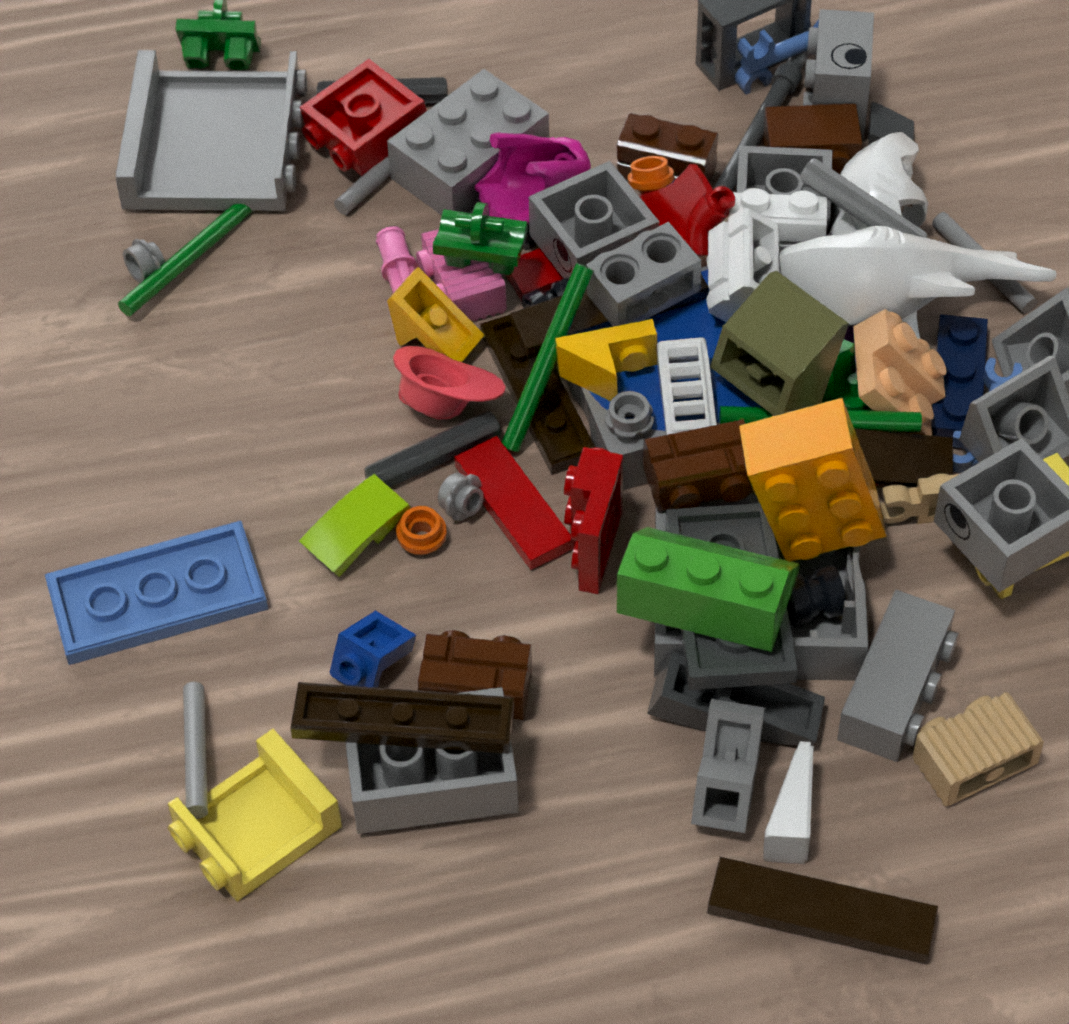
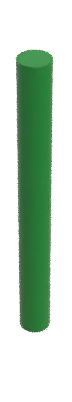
[118,204,254,317]
[502,263,594,452]
[719,406,922,432]

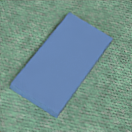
[45,521,268,665]

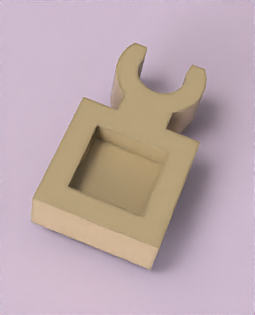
[880,474,959,524]

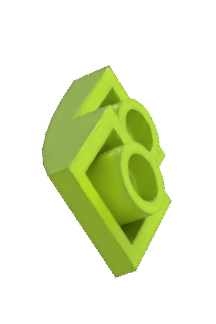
[299,474,411,577]

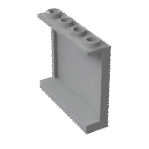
[115,50,307,211]

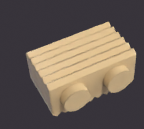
[913,692,1044,807]

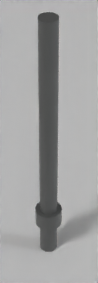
[713,50,810,192]

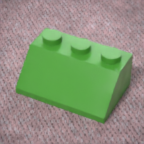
[617,527,800,652]

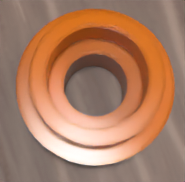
[627,156,674,194]
[396,506,447,555]

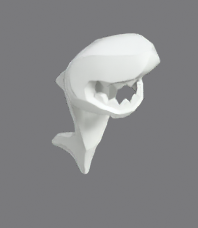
[827,132,928,339]
[779,226,1057,327]

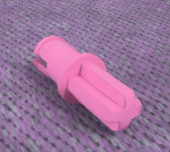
[376,226,418,293]

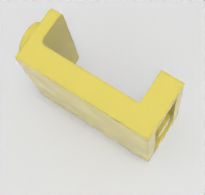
[168,729,342,902]

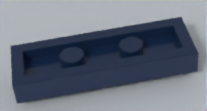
[931,314,988,438]

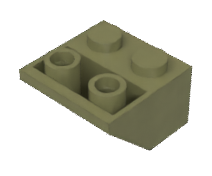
[710,271,849,416]

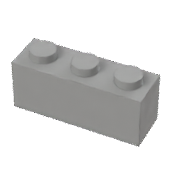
[837,589,959,762]

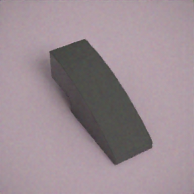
[647,651,825,746]

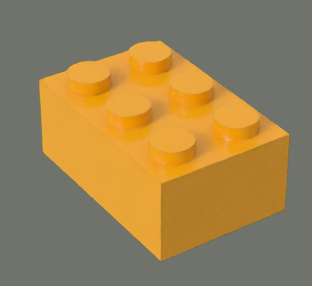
[739,398,887,562]

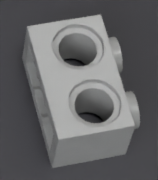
[586,222,701,327]

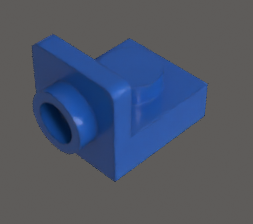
[330,610,416,688]

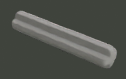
[800,159,928,238]

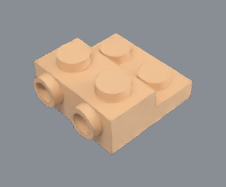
[853,309,946,436]

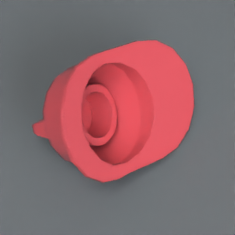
[393,346,506,420]

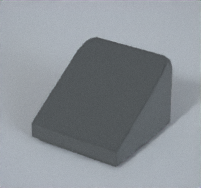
[868,102,914,145]

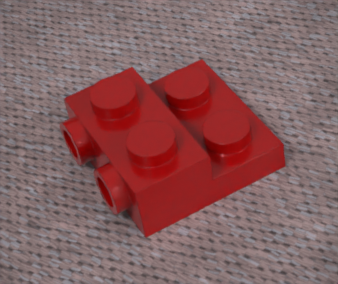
[300,58,427,176]
[564,447,623,595]

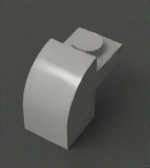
[691,699,765,833]

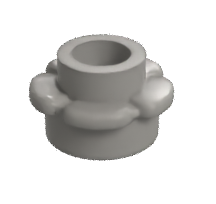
[123,239,165,283]
[605,391,654,438]
[438,473,484,521]

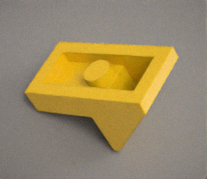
[387,267,484,362]
[555,319,657,401]

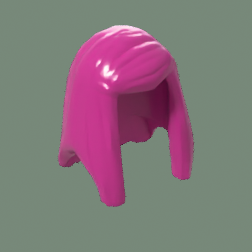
[475,132,591,224]

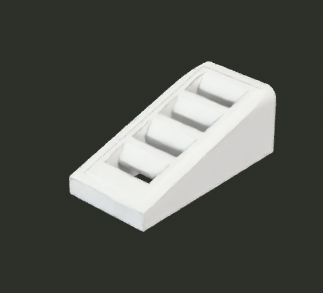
[657,337,717,435]
[763,741,813,864]

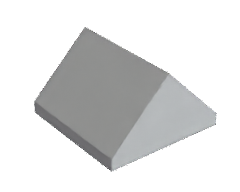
[992,287,1069,395]
[959,356,1069,463]

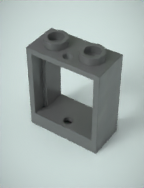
[695,0,812,91]

